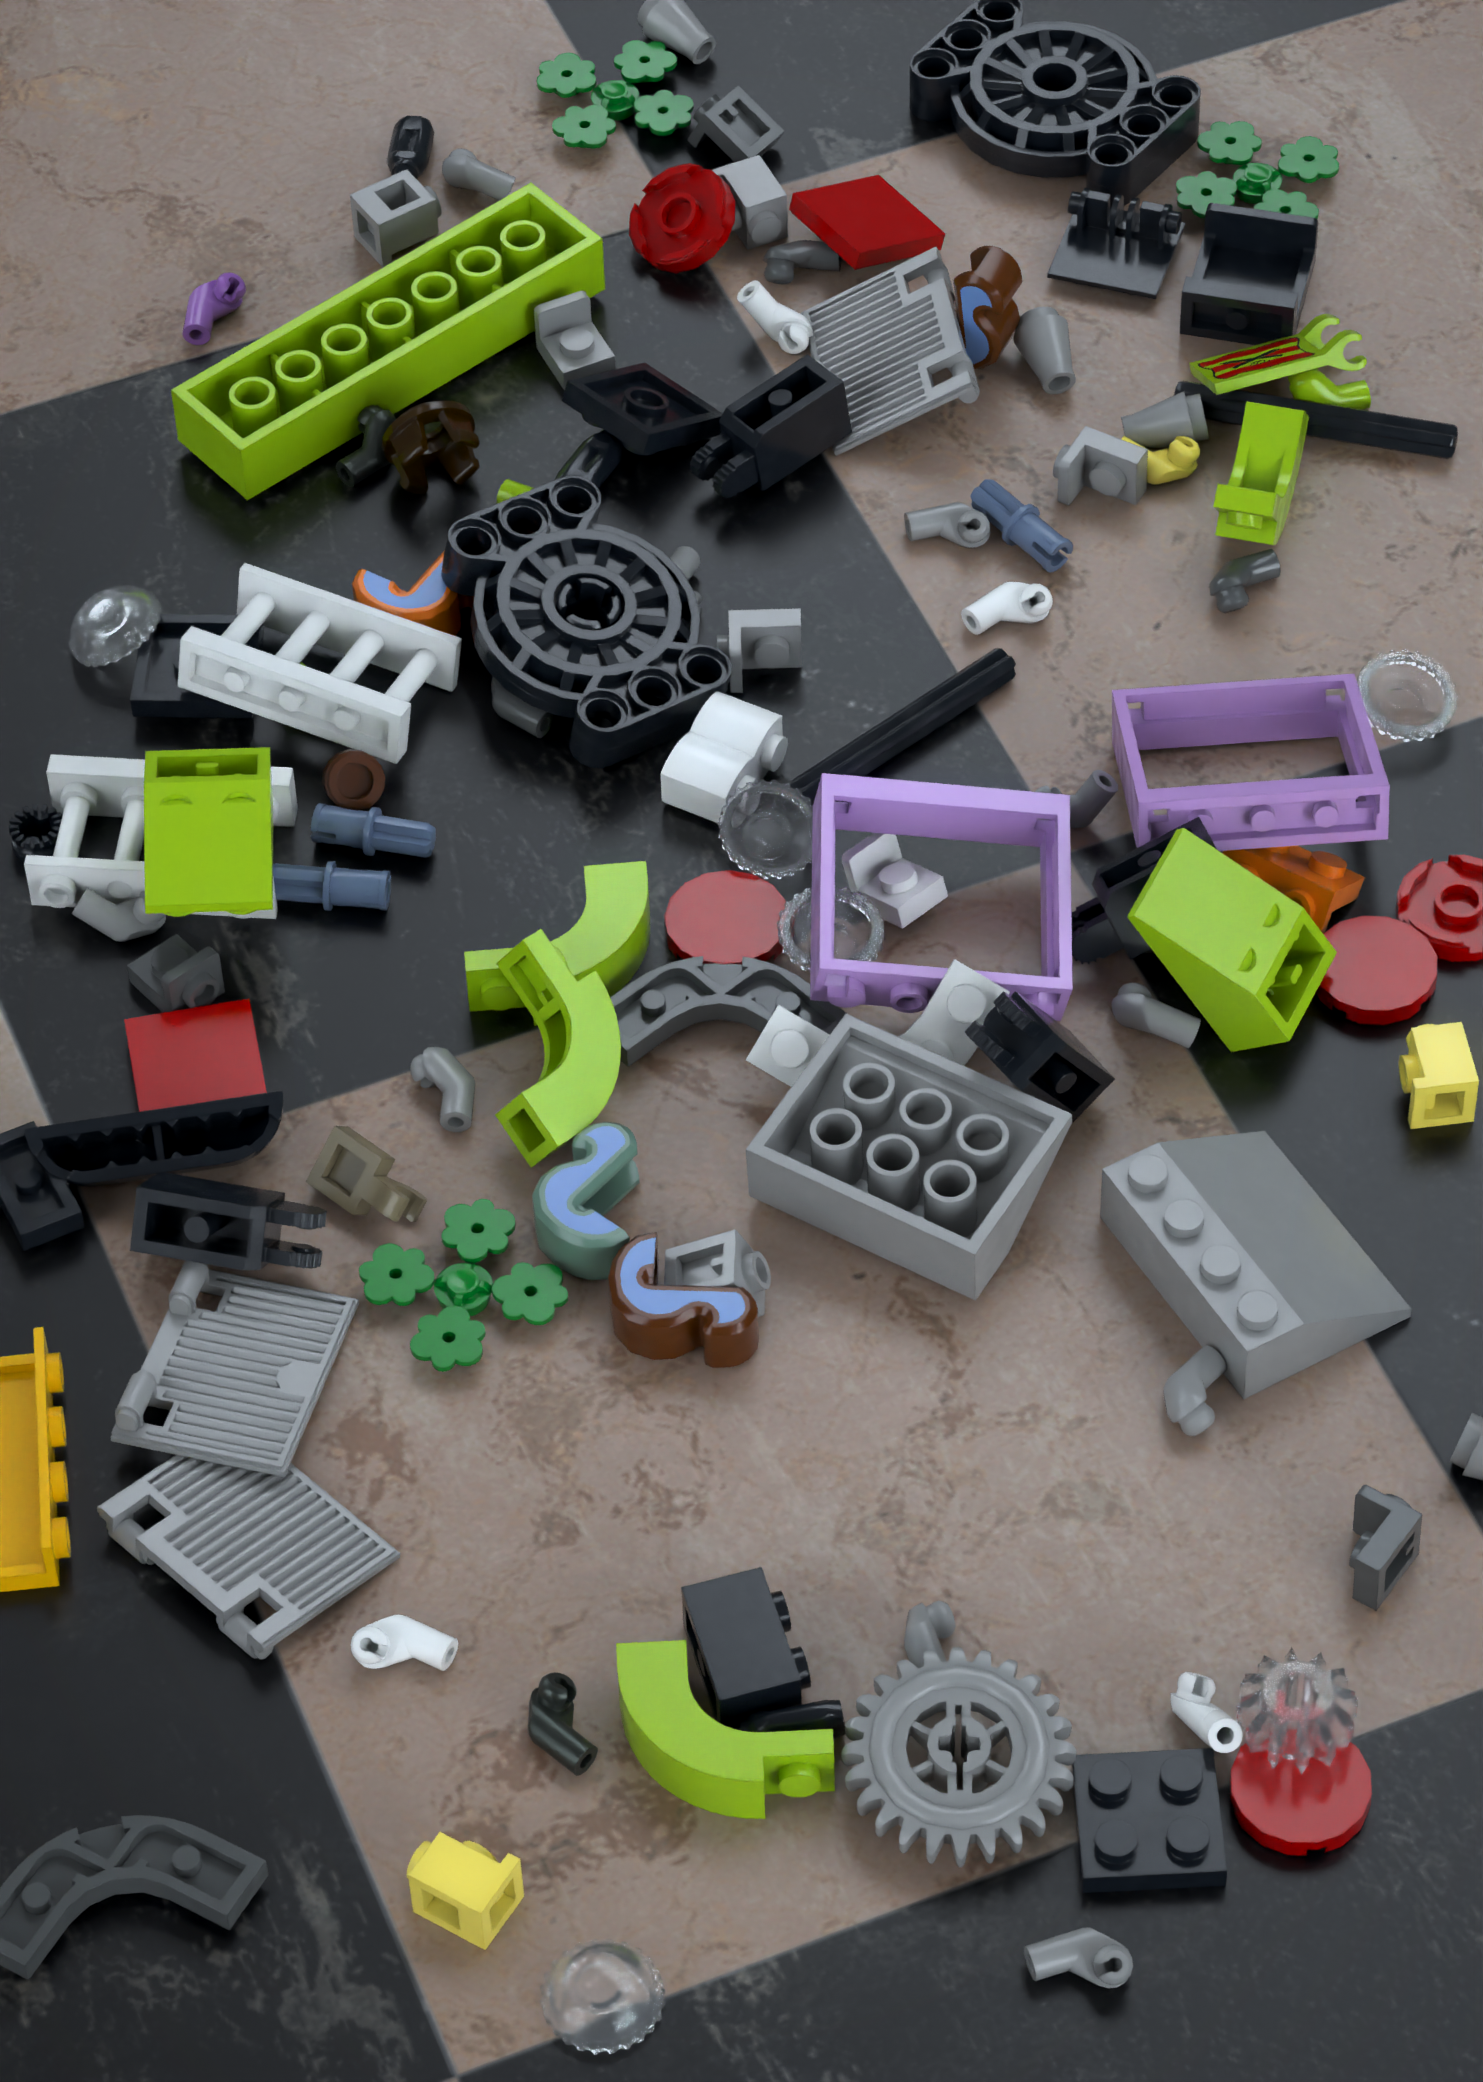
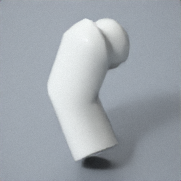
[737,280,813,354]
[350,1614,458,1671]
[1171,1672,1243,1753]

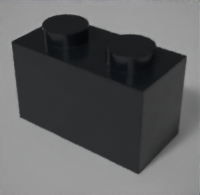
[681,1567,811,1728]

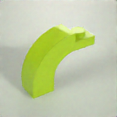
[1213,401,1309,545]
[464,861,650,1026]
[495,929,621,1168]
[616,1640,835,1819]

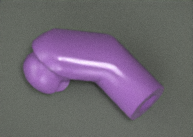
[182,272,246,345]

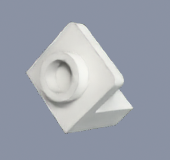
[841,833,948,929]

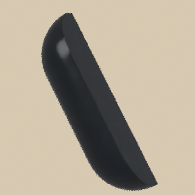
[24,1091,284,1187]

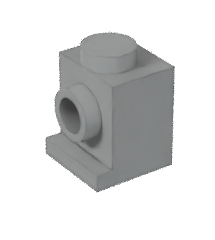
[712,155,788,250]
[350,169,442,267]

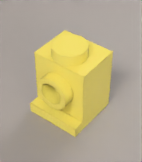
[1399,1022,1479,1129]
[406,1832,524,1950]

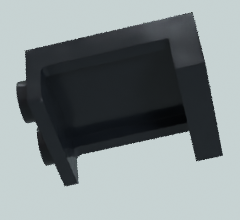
[1180,203,1319,345]

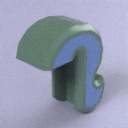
[532,1122,640,1280]

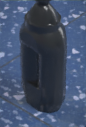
[387,116,435,179]
[555,429,624,489]
[732,1700,846,1740]

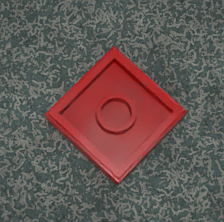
[789,175,945,270]
[124,998,267,1112]

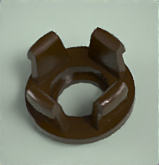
[382,401,480,495]

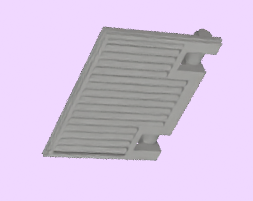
[801,247,980,456]
[111,1261,359,1477]
[97,1455,400,1660]

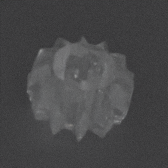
[1236,1647,1358,1774]

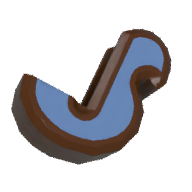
[953,246,1023,370]
[608,1232,759,1368]

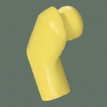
[1122,436,1200,485]

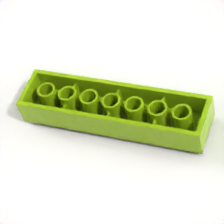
[171,182,605,501]

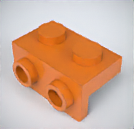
[1223,846,1365,933]

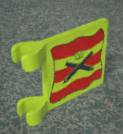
[1189,314,1367,395]

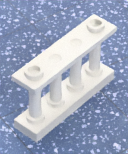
[178,563,462,764]
[24,754,298,919]

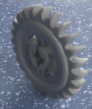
[841,1647,1077,1868]

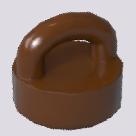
[322,749,385,811]

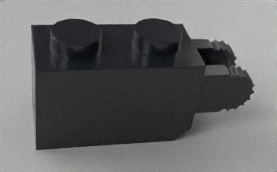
[689,355,852,499]
[1071,817,1216,964]
[965,991,1115,1123]
[130,1172,327,1270]

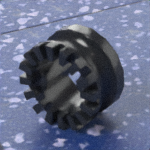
[8,804,62,862]

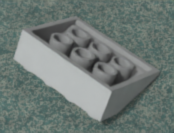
[746,1014,1072,1301]
[1100,1131,1412,1399]

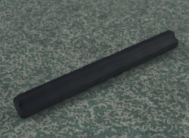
[1174,381,1458,459]
[775,648,1016,821]

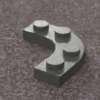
[610,956,847,1067]
[0,1815,269,1980]

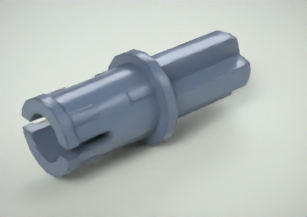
[970,479,1073,573]
[311,803,436,858]
[273,861,391,911]

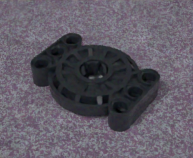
[910,0,1201,208]
[441,475,732,768]

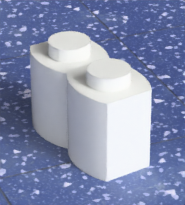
[660,691,788,827]

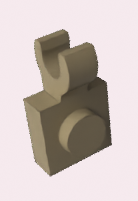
[306,1126,427,1222]

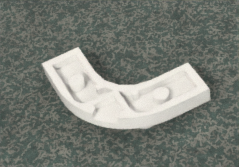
[746,959,1010,1087]

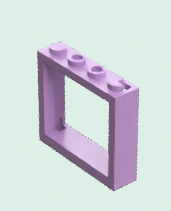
[1112,674,1390,851]
[810,773,1073,1021]

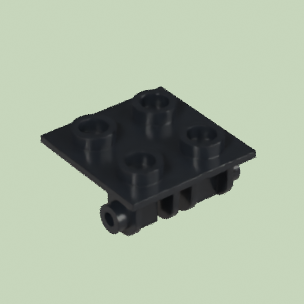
[1047,188,1185,299]

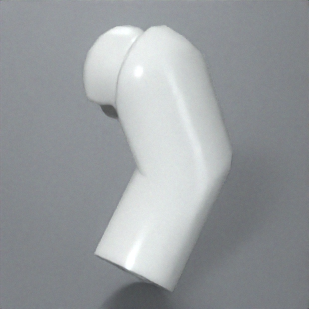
[961,582,1053,635]

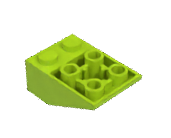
[144,747,273,917]
[1127,828,1337,1052]

